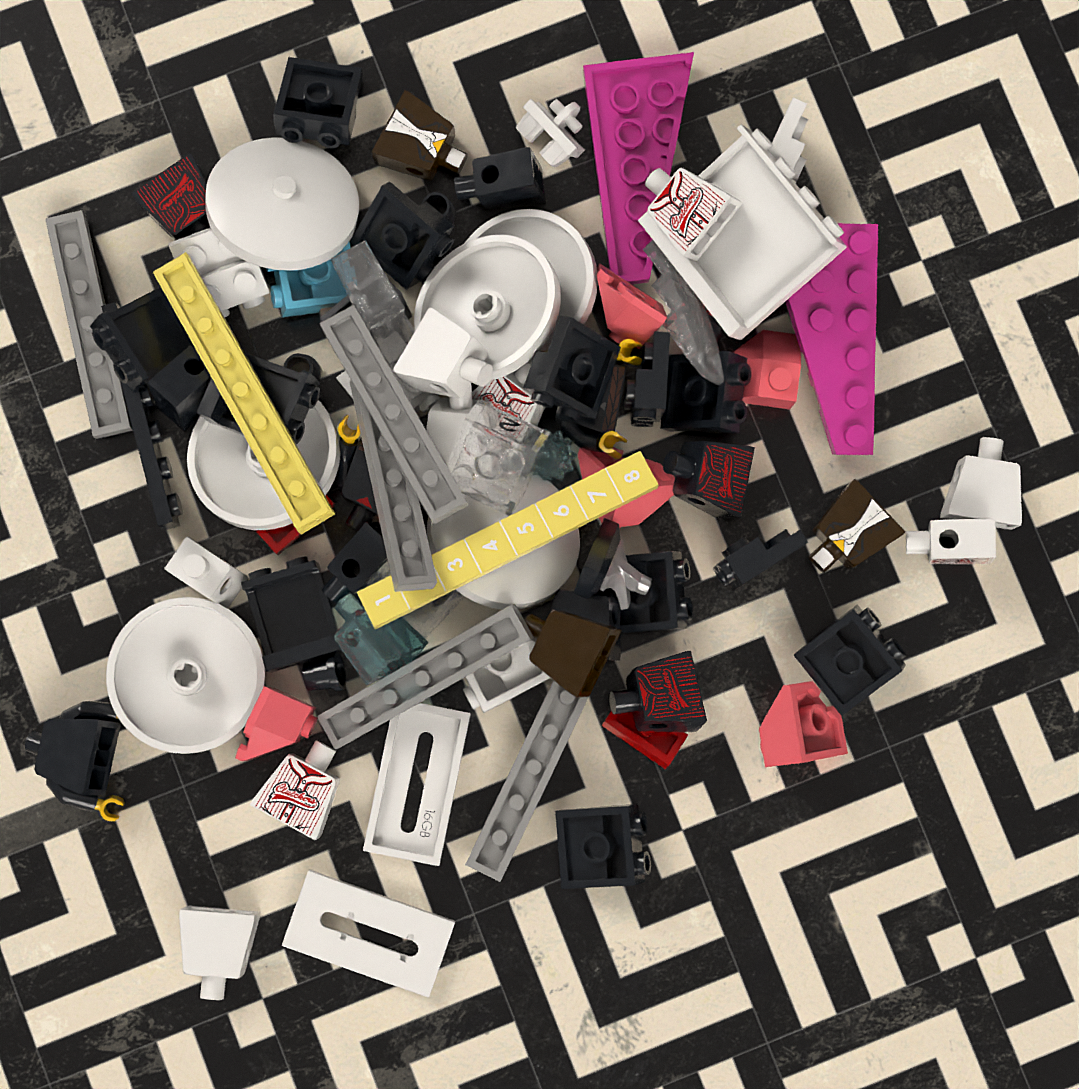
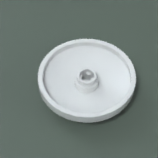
[205,138,359,270]
[464,209,598,352]
[414,235,561,381]
[187,400,340,530]
[427,462,580,610]
[106,597,265,754]

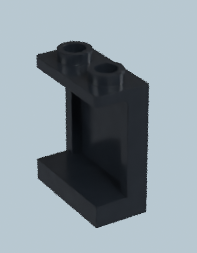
[90,286,193,392]
[197,350,320,444]
[241,556,345,673]

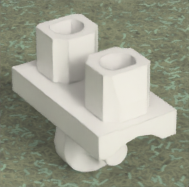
[516,99,585,167]

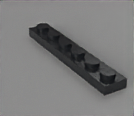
[101,302,183,530]

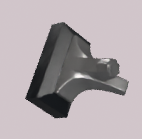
[573,518,652,610]

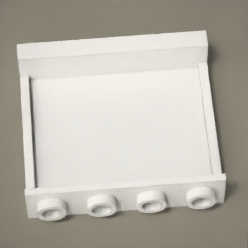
[638,124,847,340]

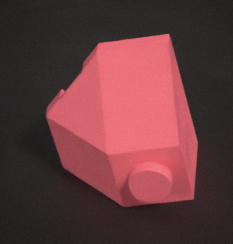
[596,264,667,349]
[733,330,801,410]
[578,447,675,528]
[759,681,848,767]
[235,686,318,761]

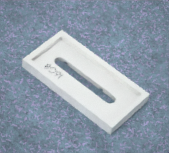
[363,703,471,866]
[282,870,455,998]

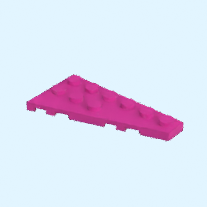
[583,52,694,285]
[785,223,878,455]

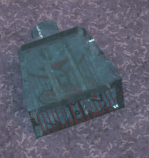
[335,593,429,685]

